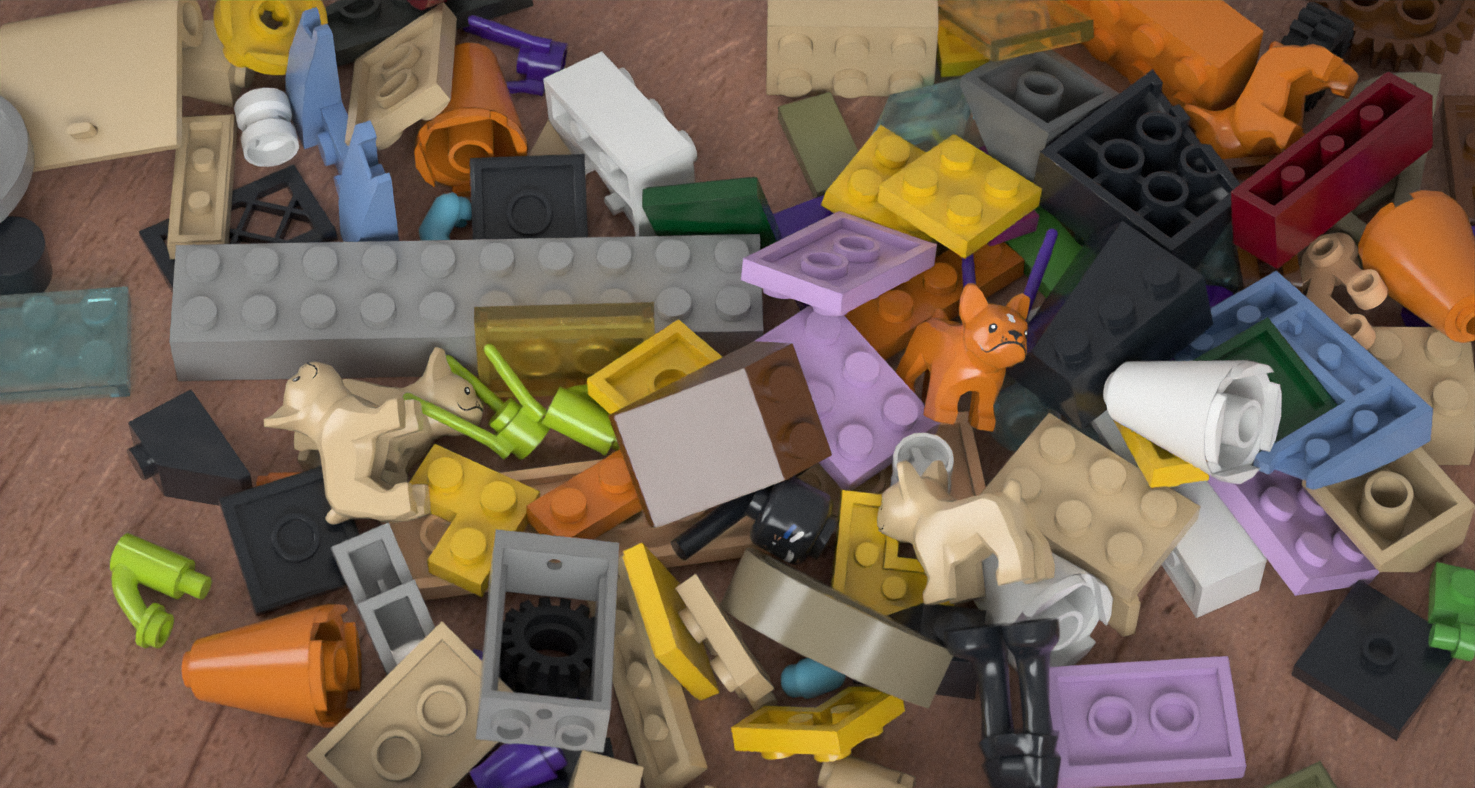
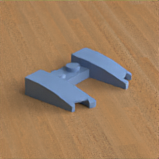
[285,7,399,242]
[1174,271,1433,490]

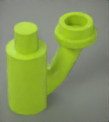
[541,384,620,456]
[110,533,212,649]

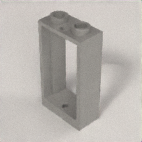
[476,529,619,752]

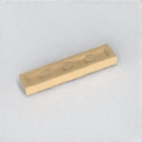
[587,554,708,788]

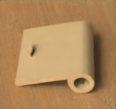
[0,0,204,172]

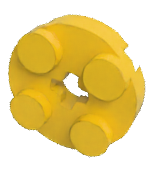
[214,0,328,75]

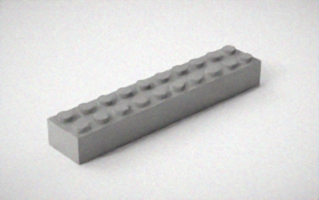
[169,234,763,381]

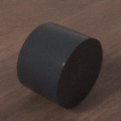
[0,216,53,304]

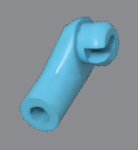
[419,192,472,241]
[781,657,846,699]

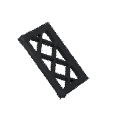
[139,164,338,293]

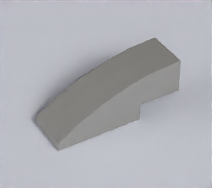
[331,522,435,675]

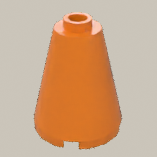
[414,43,528,197]
[1358,190,1475,343]
[182,604,362,729]

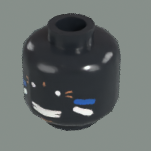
[744,476,839,565]

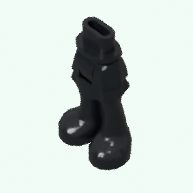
[943,618,1061,788]

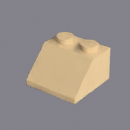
[1301,447,1475,573]

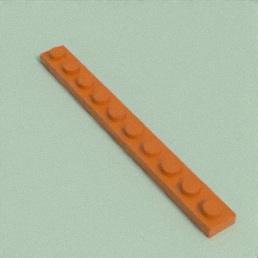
[526,242,1025,540]

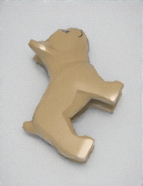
[294,347,483,486]
[264,362,431,525]
[877,460,1055,605]

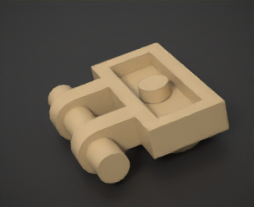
[675,574,778,711]

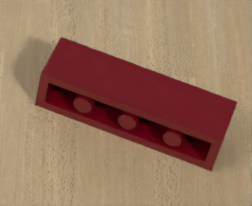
[1231,72,1433,269]

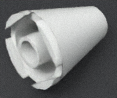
[1103,360,1282,484]
[974,552,1113,672]

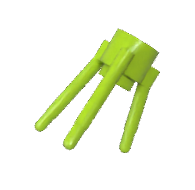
[402,344,550,460]

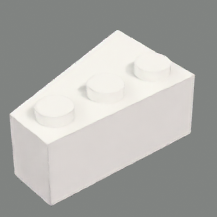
[543,51,697,237]

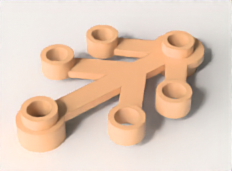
[1300,233,1388,350]

